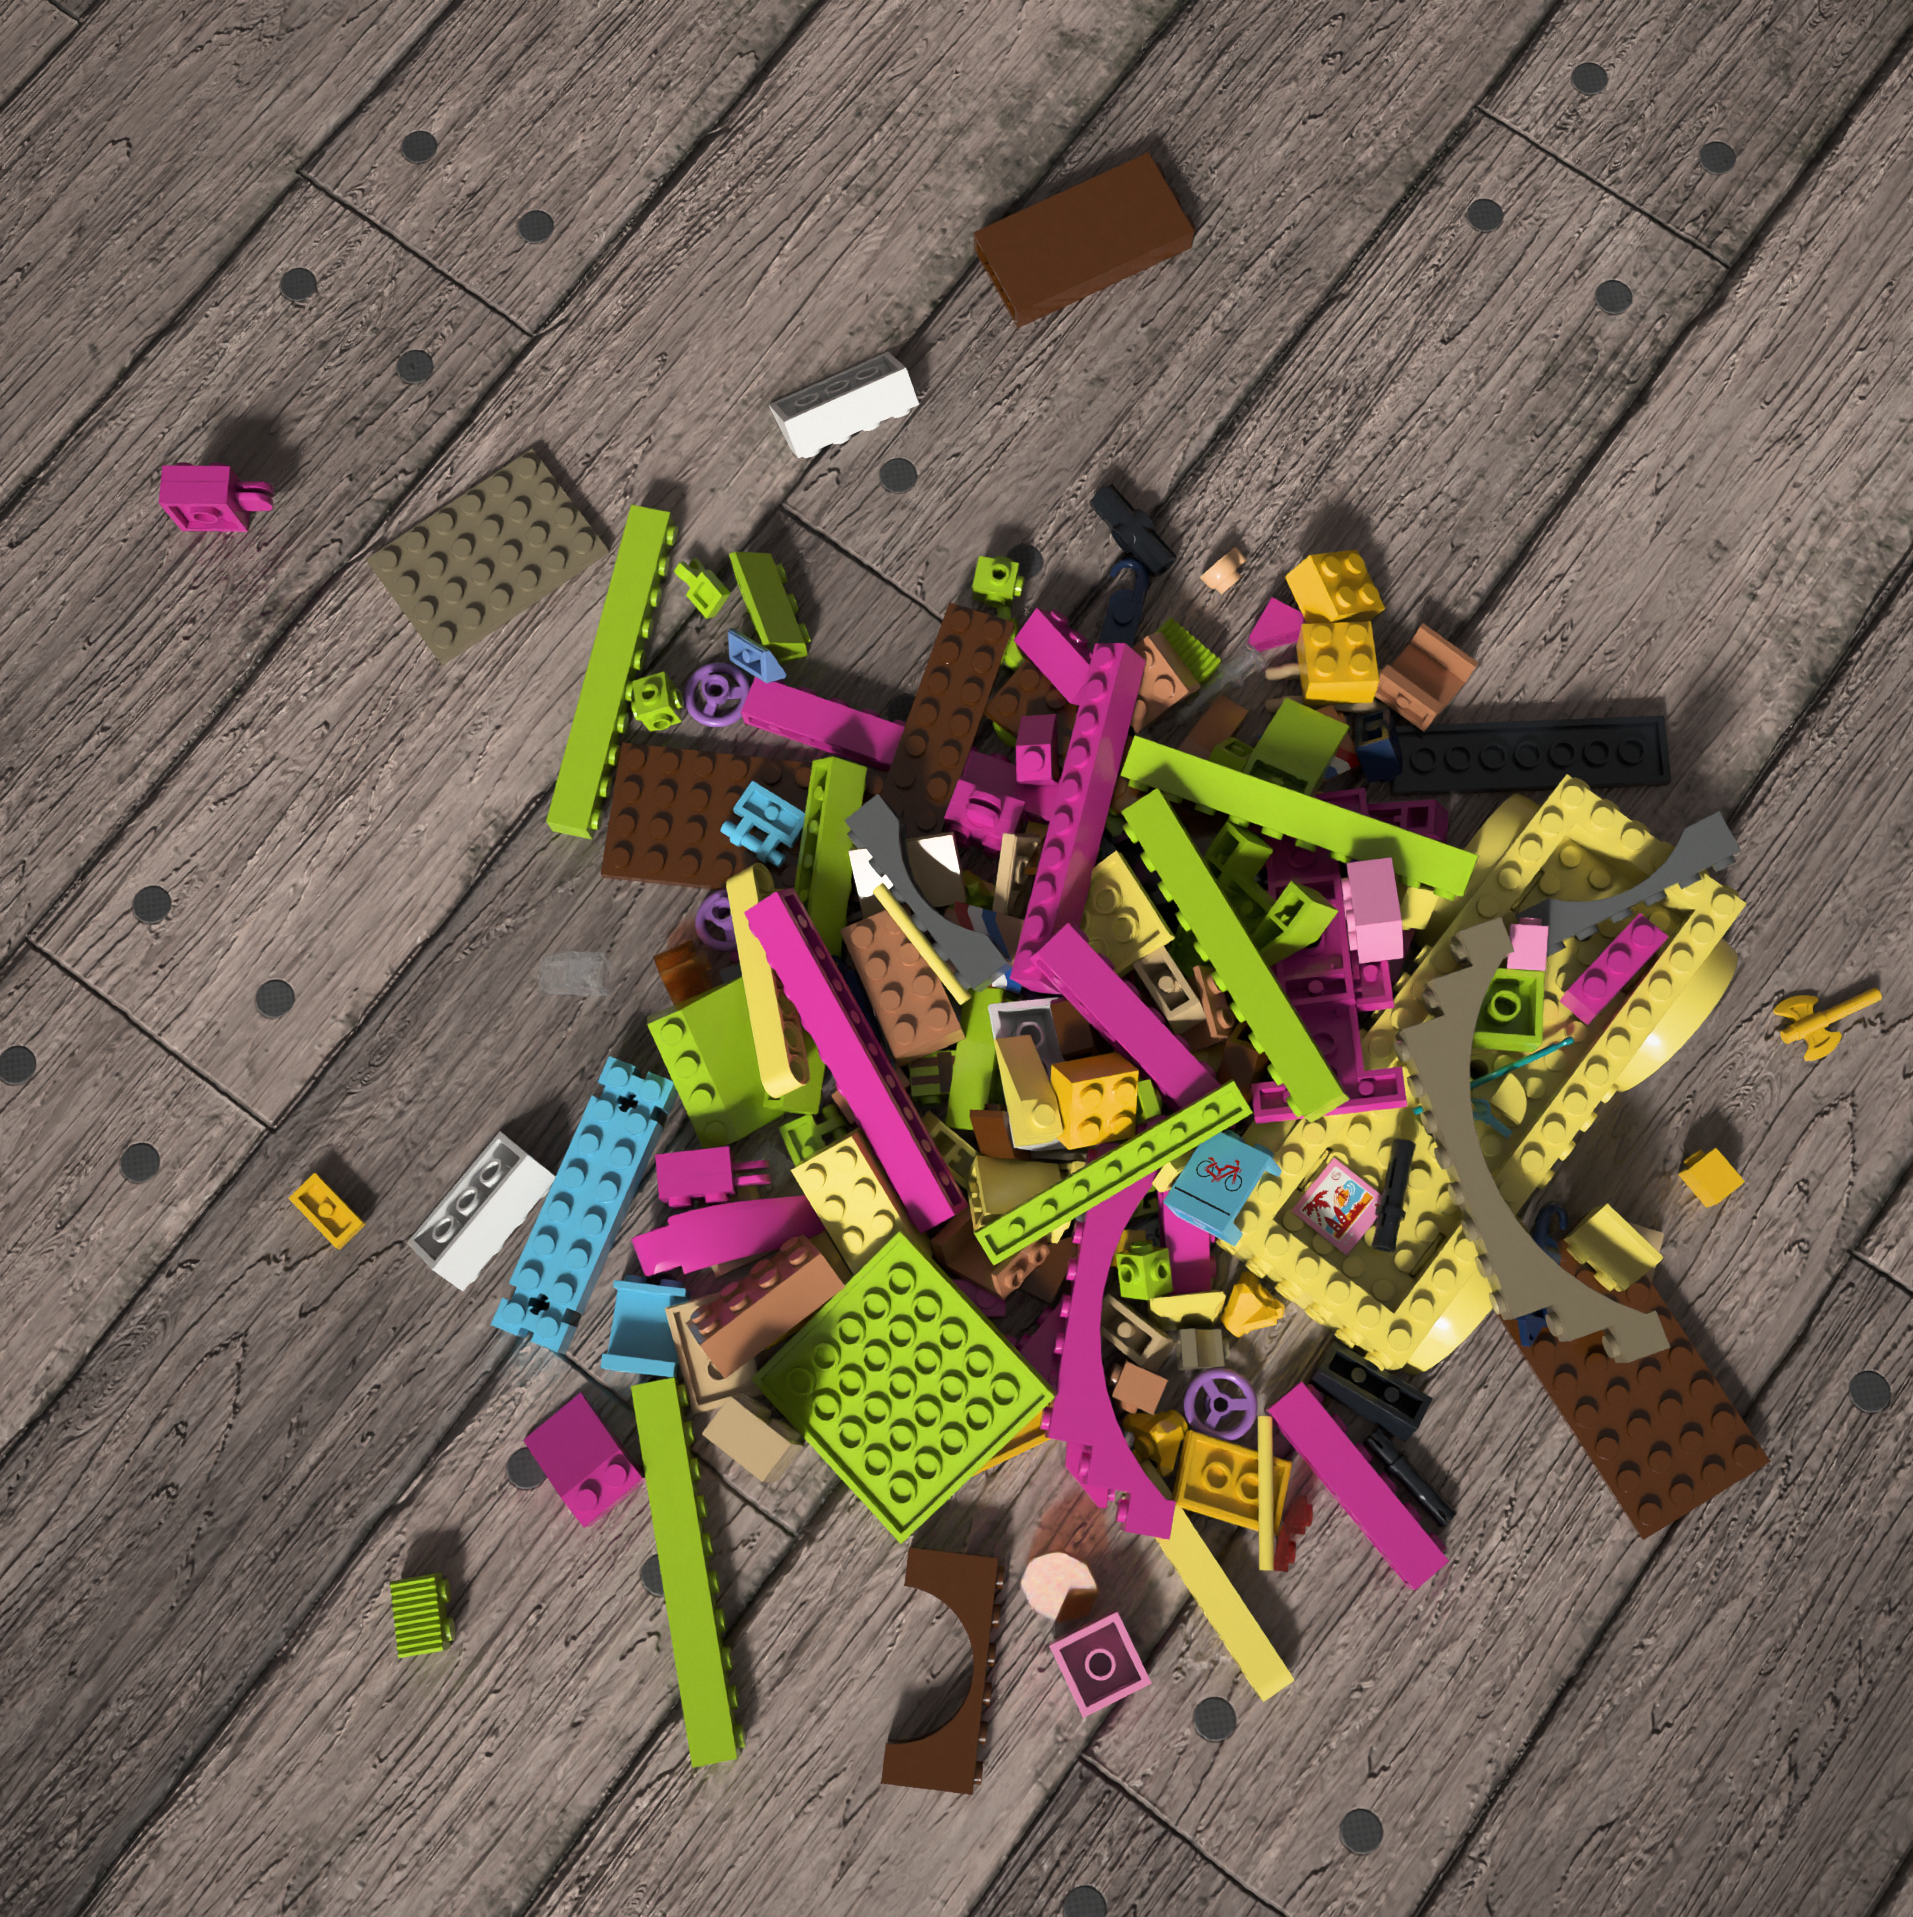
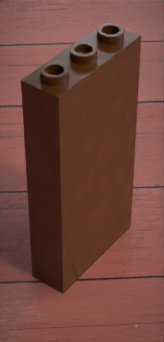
[974,152,1196,328]

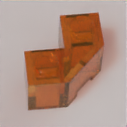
[653,940,713,1005]

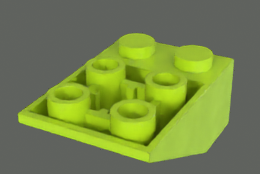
[1242,697,1350,797]

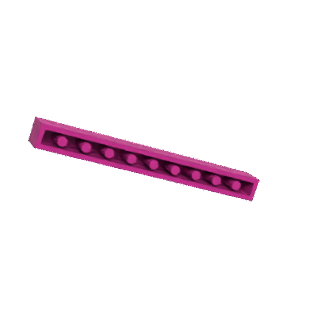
[1010,643,1146,995]
[741,676,1061,825]
[744,887,969,1234]

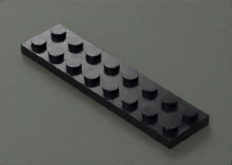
[1390,715,1672,796]

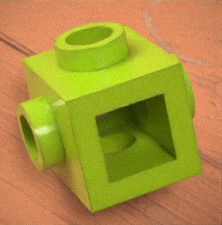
[972,556,1024,608]
[631,671,684,732]
[1116,1241,1173,1300]

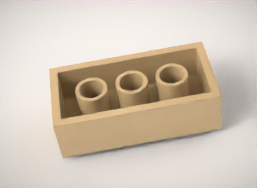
[701,1395,803,1482]

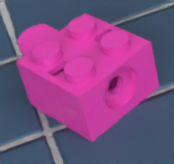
[159,462,274,532]
[944,779,1025,860]
[655,1146,771,1210]

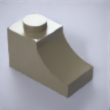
[1174,1329,1230,1371]

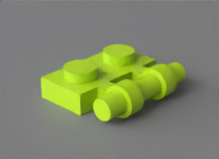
[778,1104,848,1166]

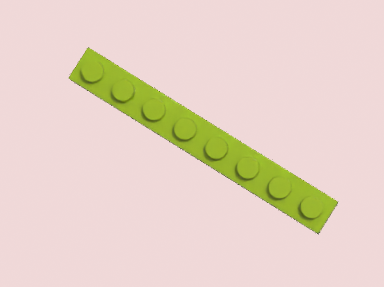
[974,1079,1253,1265]

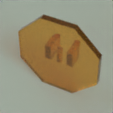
[1020,1549,1100,1623]

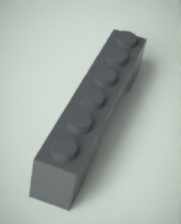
[844,794,1013,993]
[1515,811,1741,957]

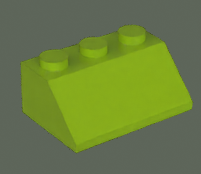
[729,551,811,665]

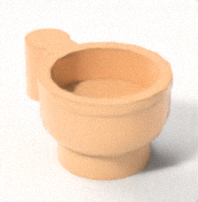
[1200,546,1247,595]

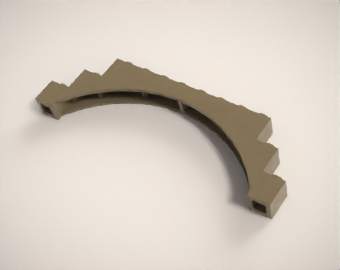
[1394,917,1671,1363]

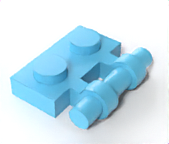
[720,781,805,868]

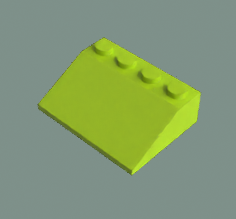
[647,976,786,1149]

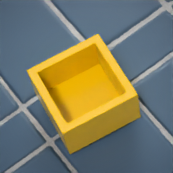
[1285,549,1385,624]
[1296,621,1379,705]
[1051,1052,1139,1150]

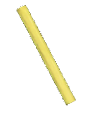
[872,883,972,1005]
[1258,1416,1274,1571]

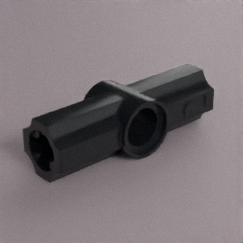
[1090,484,1177,578]

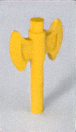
[1773,987,1882,1061]

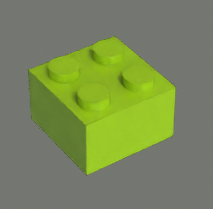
[1472,968,1544,1052]

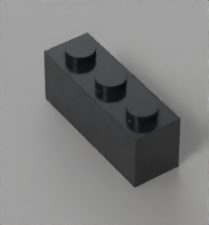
[1308,1341,1433,1441]

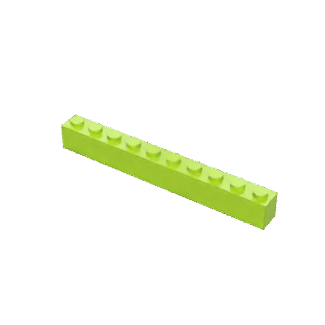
[546,504,678,839]
[1120,735,1480,901]
[763,756,867,1114]
[1121,788,1350,1123]
[631,1377,746,1768]

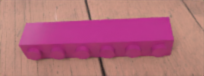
[1029,923,1221,1113]
[1264,1382,1449,1590]

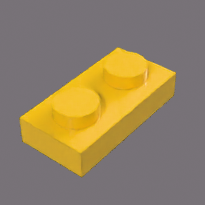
[288,1173,366,1250]

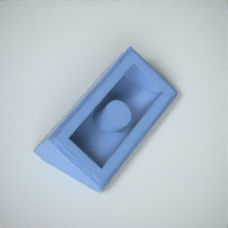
[728,628,787,683]

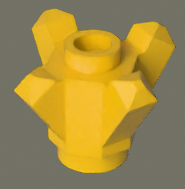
[1219,1271,1285,1338]
[1122,1410,1188,1477]

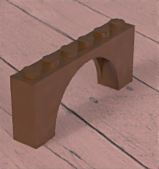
[881,1546,1005,1795]

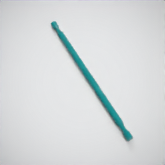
[1413,1036,1574,1115]

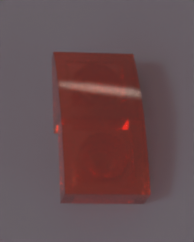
[1273,1495,1313,1572]

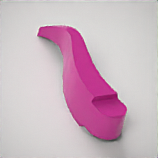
[631,1195,826,1276]

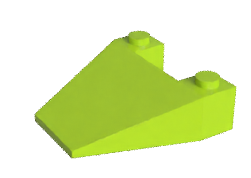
[1168,821,1338,992]

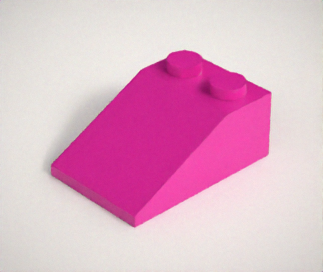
[523,1392,646,1528]

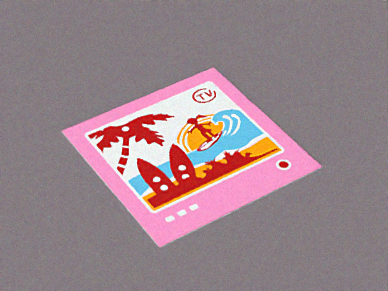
[1291,1158,1382,1256]

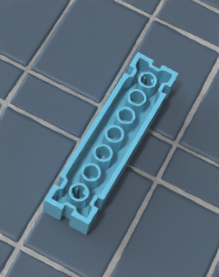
[490,1056,678,1355]

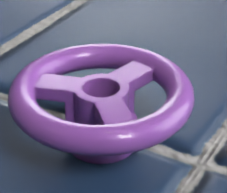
[684,662,751,727]
[695,888,737,952]
[1184,1367,1258,1442]

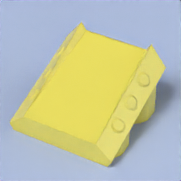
[1147,1290,1226,1331]

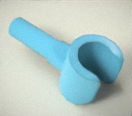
[1471,1098,1512,1138]

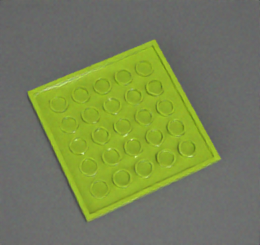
[751,1228,1058,1544]

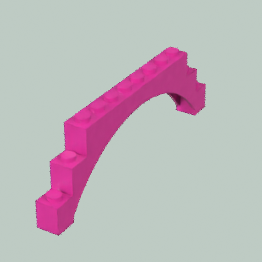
[1040,1115,1236,1540]

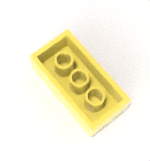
[791,1127,934,1276]

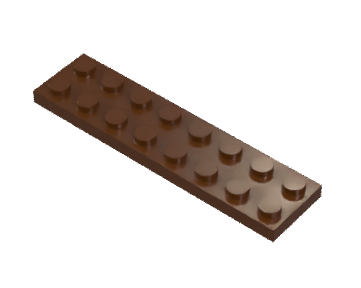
[881,602,1015,839]
[984,659,1244,858]

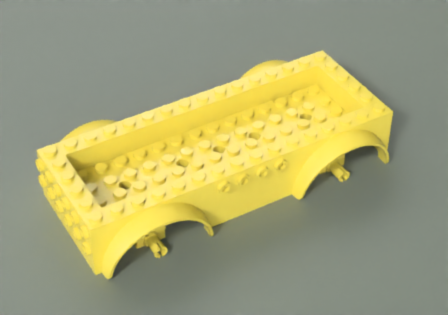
[1215,774,1747,1375]

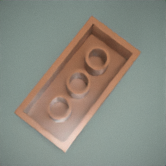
[840,903,965,1067]
[686,1234,845,1379]

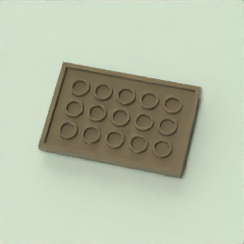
[366,448,609,666]

